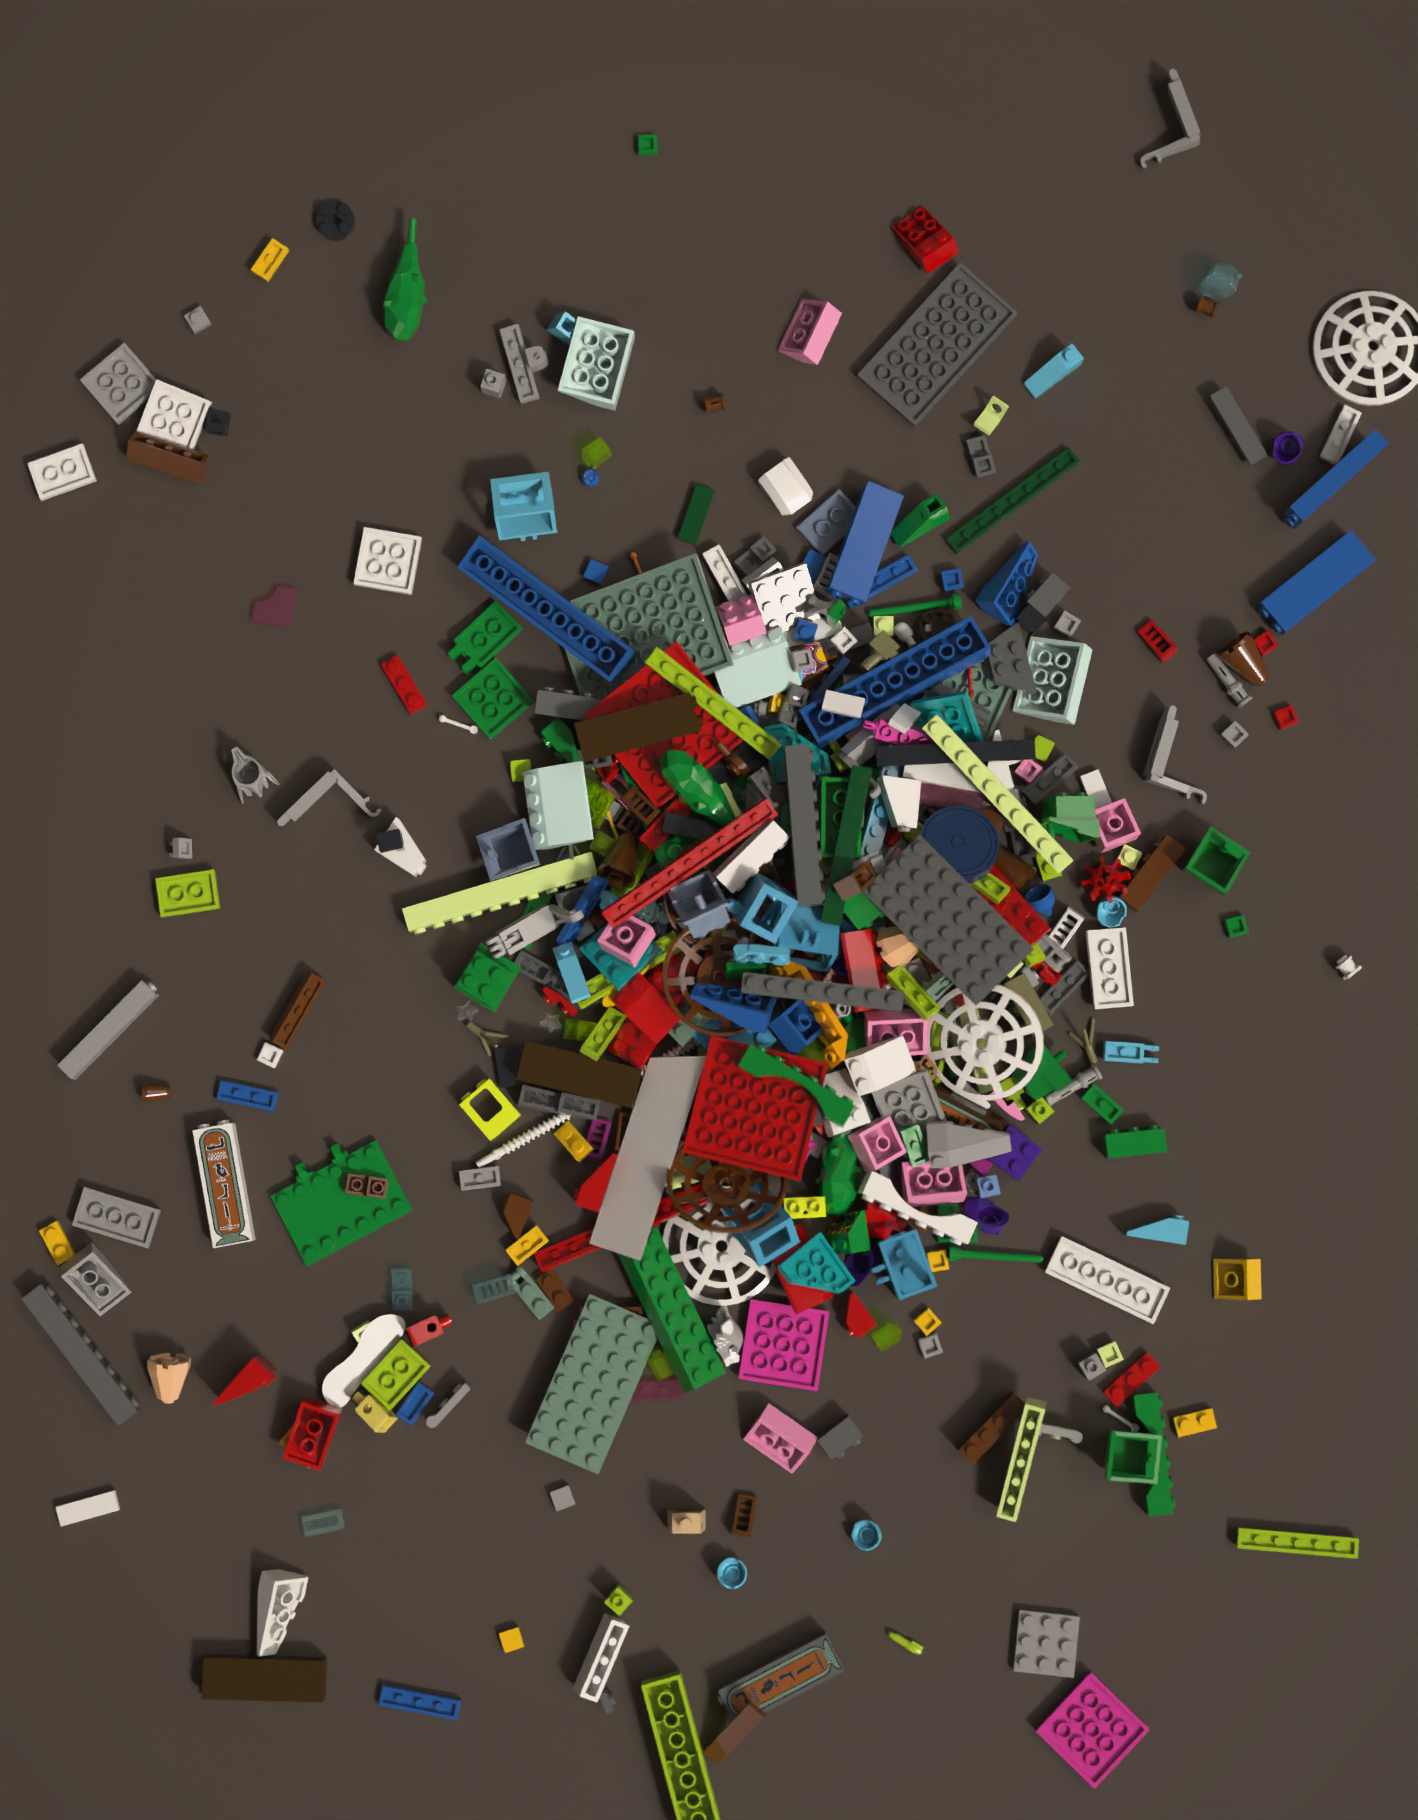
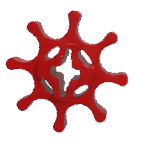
[1081,857,1131,903]

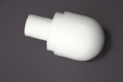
[894,622,916,648]

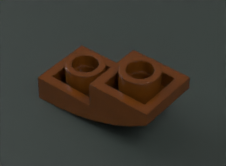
[343,1173,388,1199]

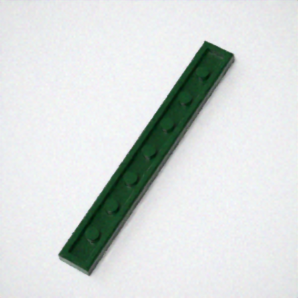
[945,446,1080,555]
[820,765,872,926]

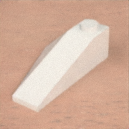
[257,1569,308,1656]

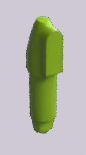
[888,1632,923,1655]

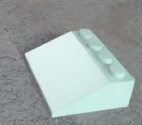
[558,316,635,411]
[713,627,802,708]
[1013,636,1092,725]
[523,761,594,850]

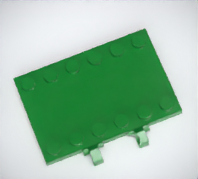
[270,1140,413,1267]

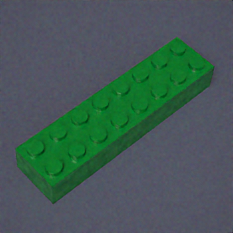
[618,1227,726,1393]

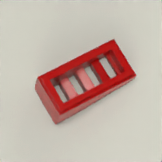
[1137,619,1178,663]

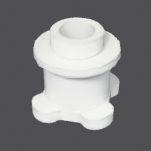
[1335,955,1362,980]

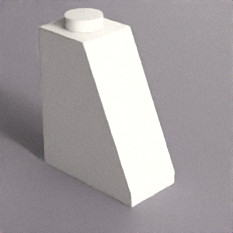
[877,776,921,832]
[374,817,427,877]

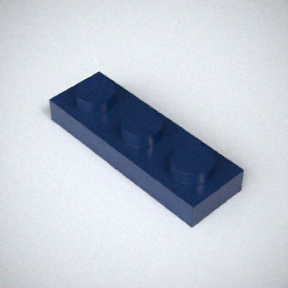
[808,656,851,705]

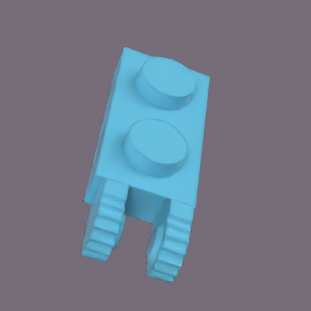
[733,944,790,966]
[1103,1041,1159,1064]

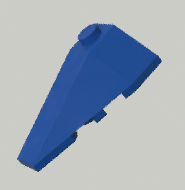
[975,541,1038,627]
[690,983,777,1034]

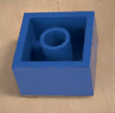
[768,1000,823,1055]

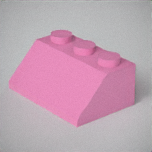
[778,299,842,365]
[864,1009,927,1055]
[901,1161,967,1207]
[743,1403,818,1474]

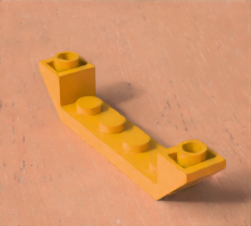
[769,961,848,1068]

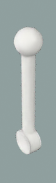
[439,715,478,734]
[1102,1405,1139,1432]

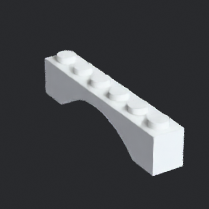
[858,1171,978,1246]

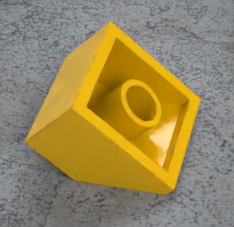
[1213,1259,1262,1300]

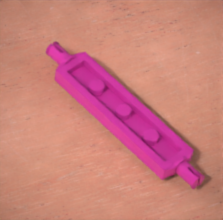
[862,718,937,745]

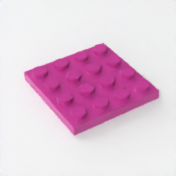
[739,1299,829,1391]
[1035,1671,1150,1789]

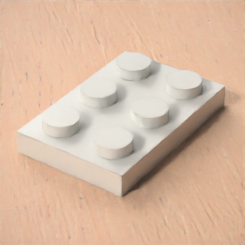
[27,444,97,501]

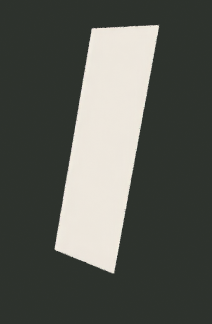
[589,1056,706,1261]

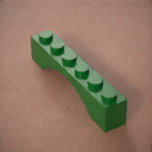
[738,1044,855,1128]
[1131,1391,1175,1517]

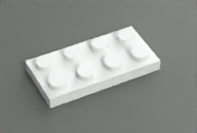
[1086,927,1134,1010]

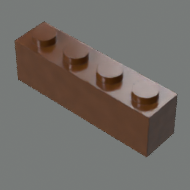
[126,431,209,484]
[1118,835,1186,912]
[957,1391,1025,1465]

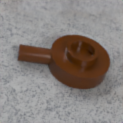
[715,741,751,779]

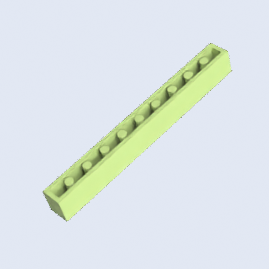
[922,714,1073,874]
[402,852,599,935]

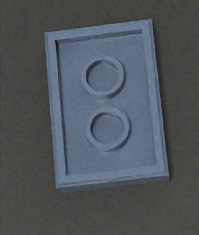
[796,489,856,556]

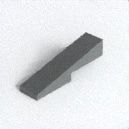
[1209,386,1267,466]
[514,950,579,1005]
[518,1085,600,1121]

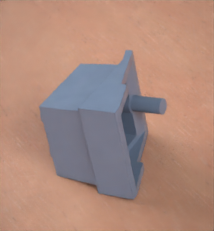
[476,818,540,881]
[667,869,730,938]

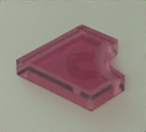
[252,586,299,628]

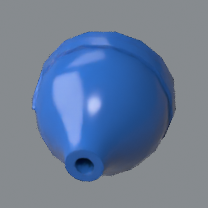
[1024,884,1055,916]

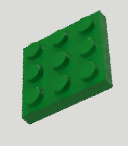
[452,658,535,740]

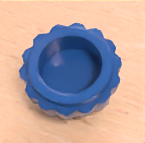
[581,469,600,488]

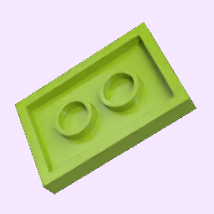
[155,869,221,918]
[361,1339,431,1411]

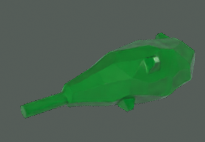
[383,218,427,341]
[660,749,749,839]
[816,1129,863,1215]

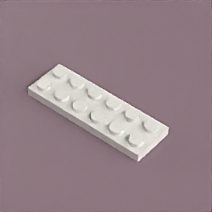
[1044,1236,1170,1324]

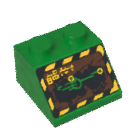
[826,1210,871,1254]

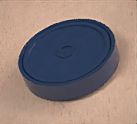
[920,806,1000,884]

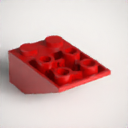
[892,206,959,274]

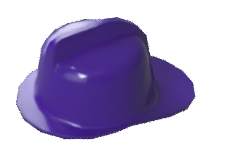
[964,1197,1009,1235]
[844,1248,880,1287]

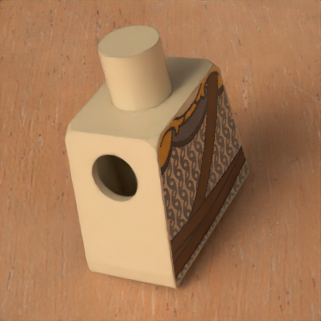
[667,1509,705,1534]

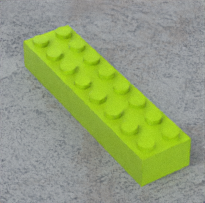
[641,1670,721,1820]

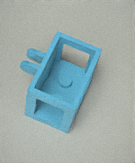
[490,472,557,541]

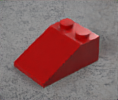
[611,972,680,1044]
[573,1153,618,1212]
[213,1355,277,1406]
[283,1396,342,1471]

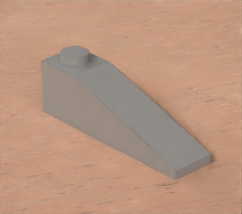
[927,1121,1012,1169]

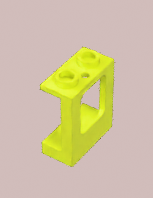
[459,1078,521,1141]
[784,1196,826,1219]

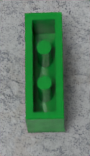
[1103,1125,1167,1158]

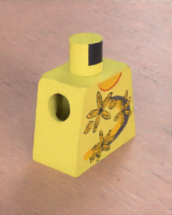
[352,1390,398,1433]

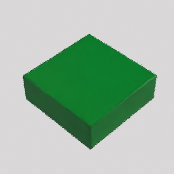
[638,134,658,156]
[1224,914,1249,938]

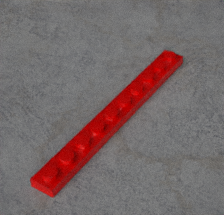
[601,797,778,928]
[534,1183,710,1273]

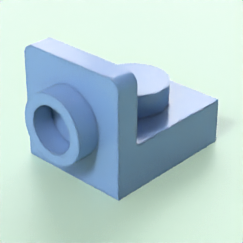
[977,1175,1001,1198]

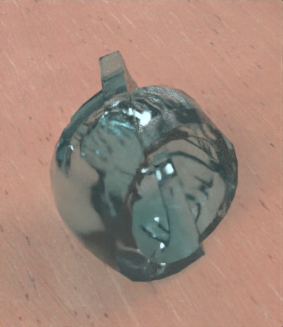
[1198,261,1242,299]

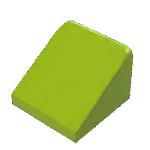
[1035,735,1055,762]
[510,759,531,782]

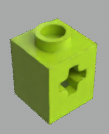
[1024,1097,1055,1124]
[604,1584,633,1616]

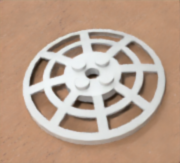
[1313,291,1418,406]
[927,984,1044,1100]
[663,1186,776,1306]

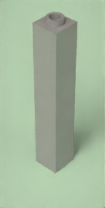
[57,980,159,1080]

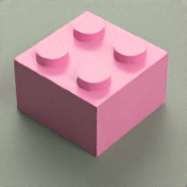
[715,594,766,646]
[1094,798,1141,853]
[598,916,656,967]
[848,1116,907,1171]

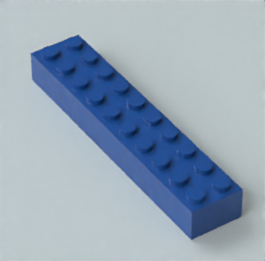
[457,535,638,684]
[799,616,991,749]

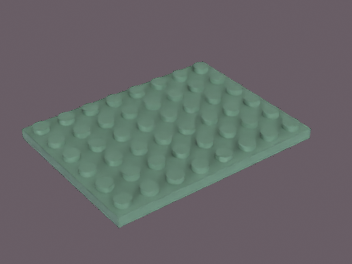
[565,553,734,699]

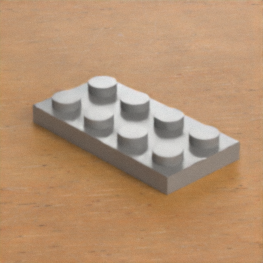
[72,1187,161,1248]

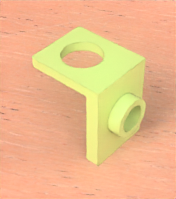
[973,396,1009,435]

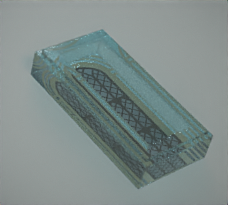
[301,1508,345,1537]

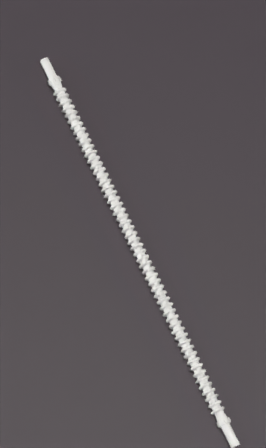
[476,998,779,1168]

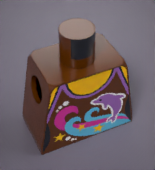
[789,641,838,684]

